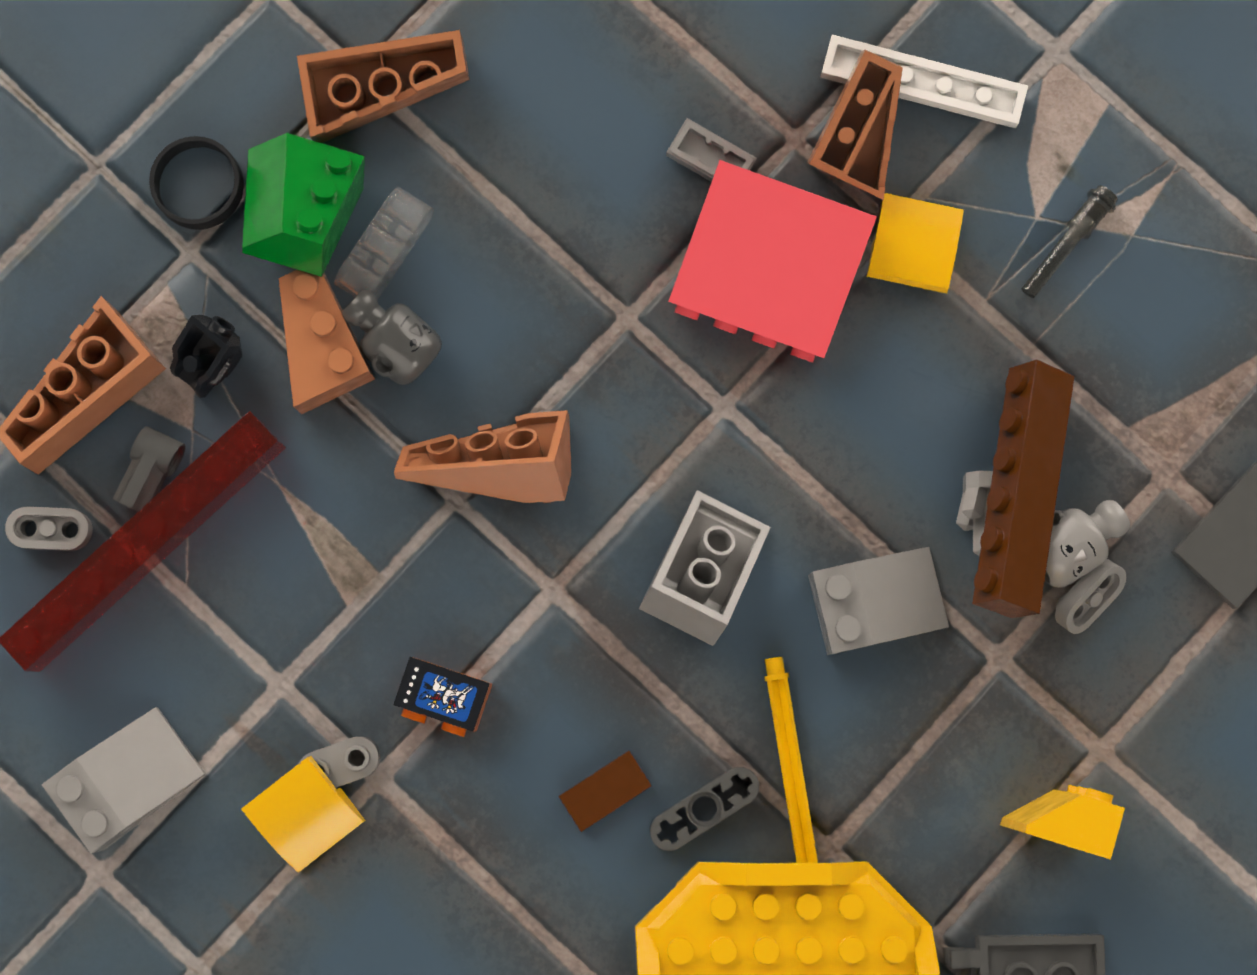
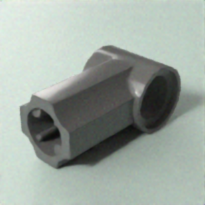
[113,426,186,515]

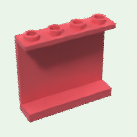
[668,160,877,363]

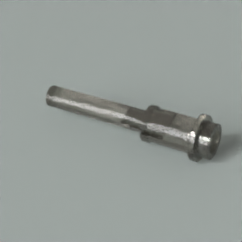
[1021,185,1118,298]

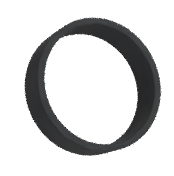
[149,136,244,230]

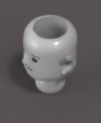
[1045,500,1130,588]

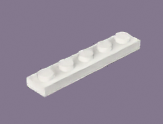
[820,35,1028,128]

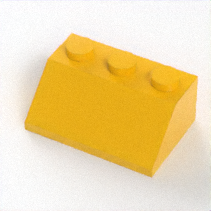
[1000,785,1125,860]

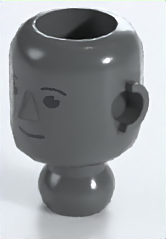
[342,289,442,385]

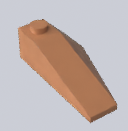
[394,410,571,503]

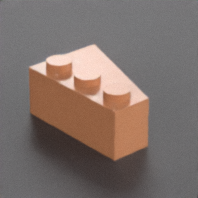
[807,49,903,200]
[279,270,375,414]

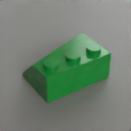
[242,133,365,277]

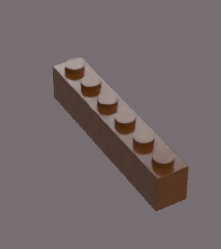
[972,359,1075,618]

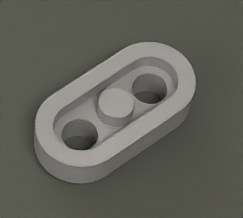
[5,507,93,551]
[1055,559,1126,634]
[299,737,380,788]

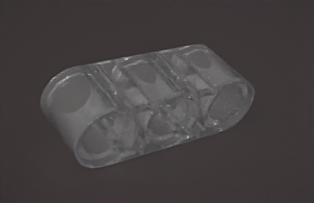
[334,187,434,300]

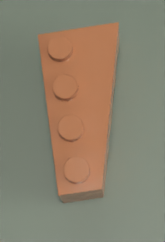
[297,30,470,143]
[0,296,166,475]

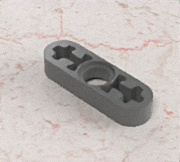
[650,767,759,851]

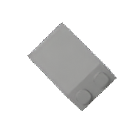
[639,490,771,646]
[808,547,949,656]
[41,707,206,854]

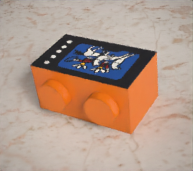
[393,657,492,737]

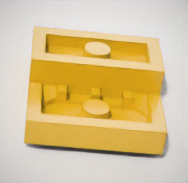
[867,193,964,294]
[241,756,366,873]

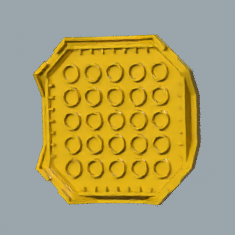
[635,861,940,975]

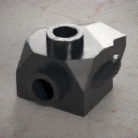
[170,315,242,398]

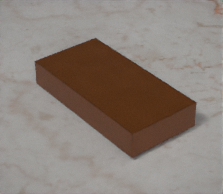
[559,750,652,832]

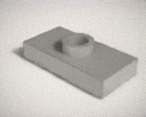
[666,118,757,182]

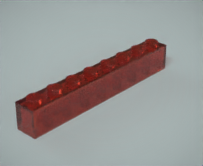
[0,411,286,672]

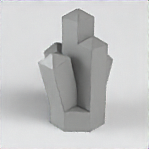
[956,471,993,556]

